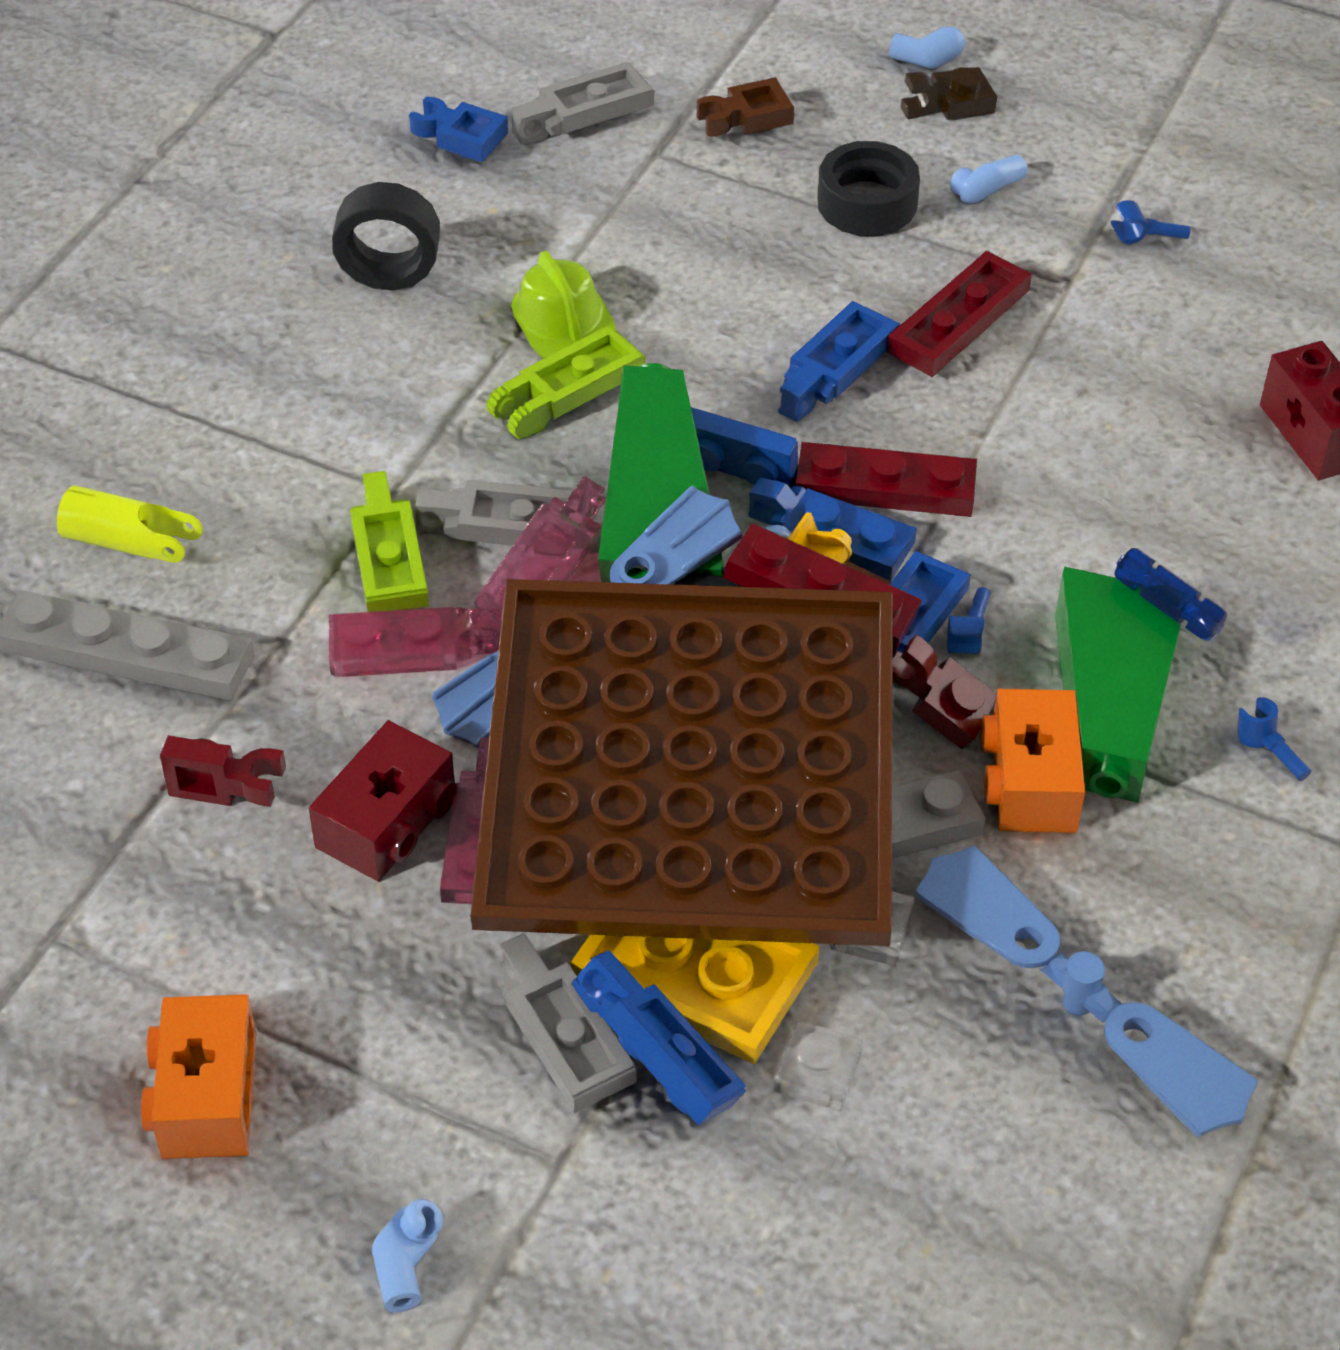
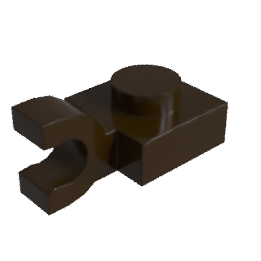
[900,67,998,120]

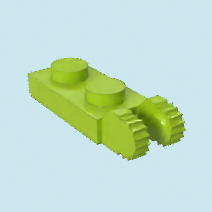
[485,325,645,440]

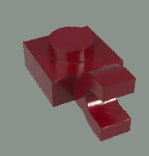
[892,635,996,749]
[159,735,286,807]

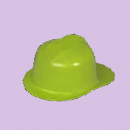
[511,250,617,359]

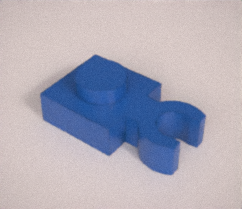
[409,96,508,162]

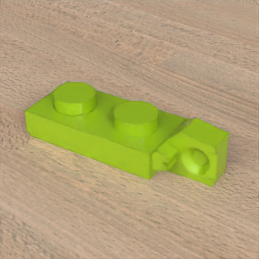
[350,471,429,616]

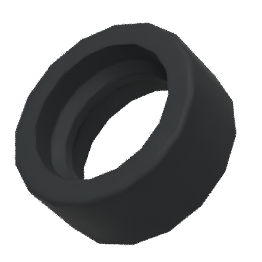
[817,141,920,236]
[332,182,440,291]

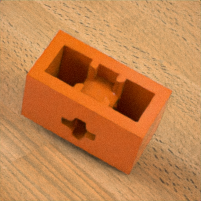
[981,689,1085,833]
[141,994,256,1159]

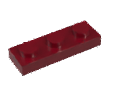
[887,250,1032,377]
[796,442,977,517]
[723,523,922,655]

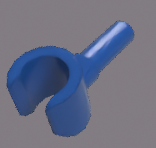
[1110,200,1191,244]
[947,587,991,654]
[1237,697,1311,781]

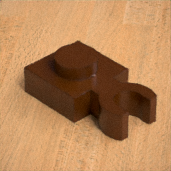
[696,77,794,137]

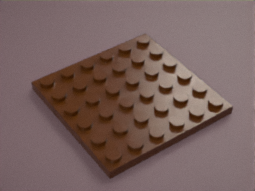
[470,579,893,947]

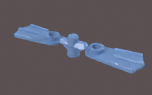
[432,486,742,749]
[916,846,1258,1137]

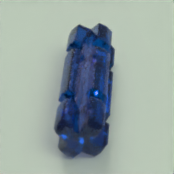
[1114,548,1228,641]

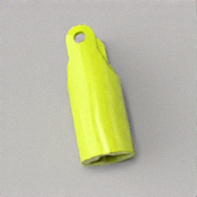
[57,485,203,563]

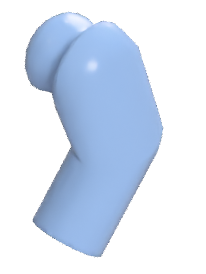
[889,26,965,69]
[950,155,1028,203]
[372,1199,443,1313]

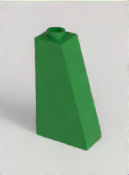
[598,363,723,582]
[1055,566,1188,803]

